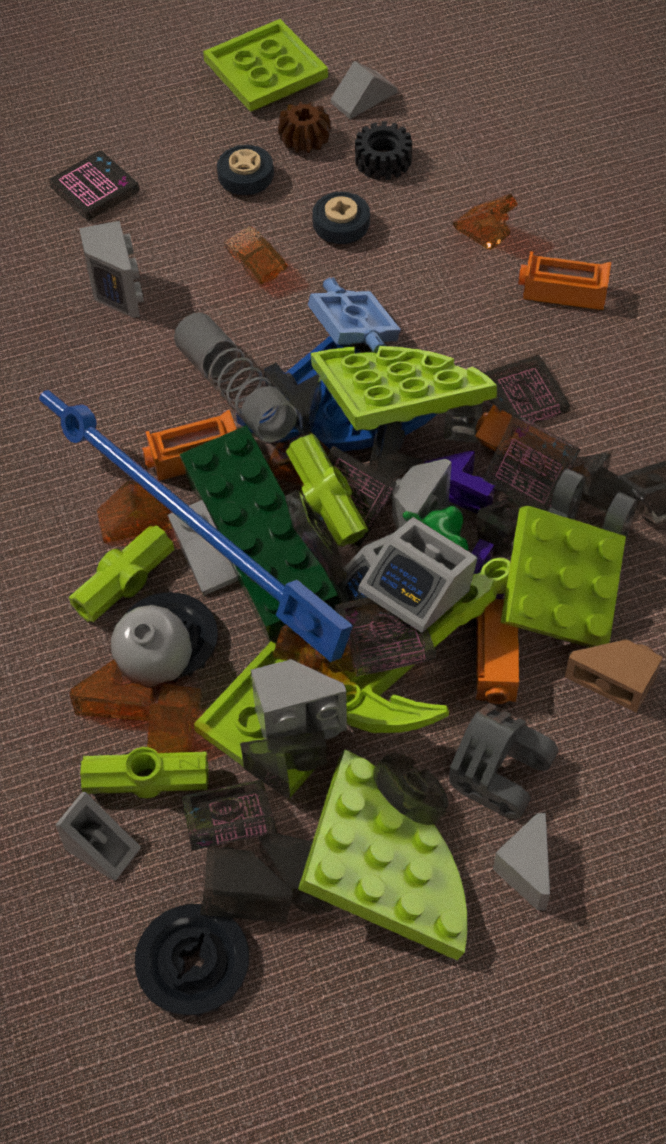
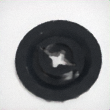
[125,592,218,684]
[134,904,249,1018]

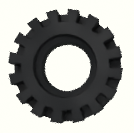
[355,121,412,180]

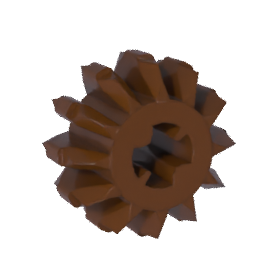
[278,101,331,154]

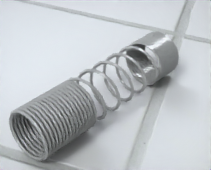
[174,313,297,443]

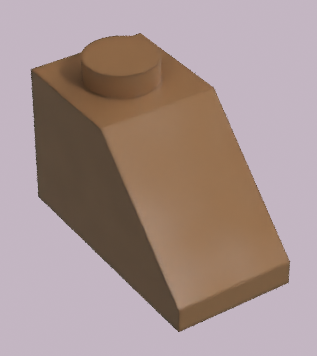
[565,639,663,713]

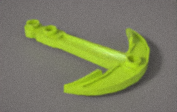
[314,558,510,733]

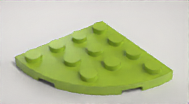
[311,346,497,431]
[298,749,467,961]

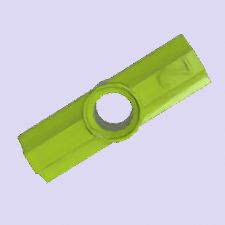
[286,434,369,547]
[69,525,174,622]
[80,747,209,799]

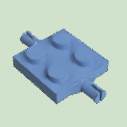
[308,277,401,353]

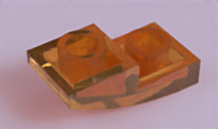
[223,225,288,285]

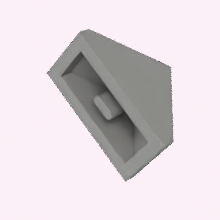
[331,61,397,119]
[56,792,141,880]
[493,813,550,910]

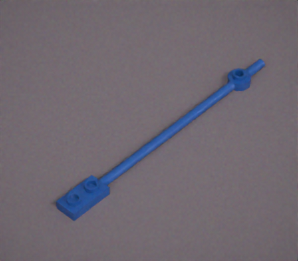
[39,390,353,662]

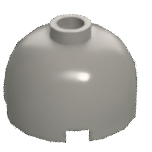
[111,605,192,687]

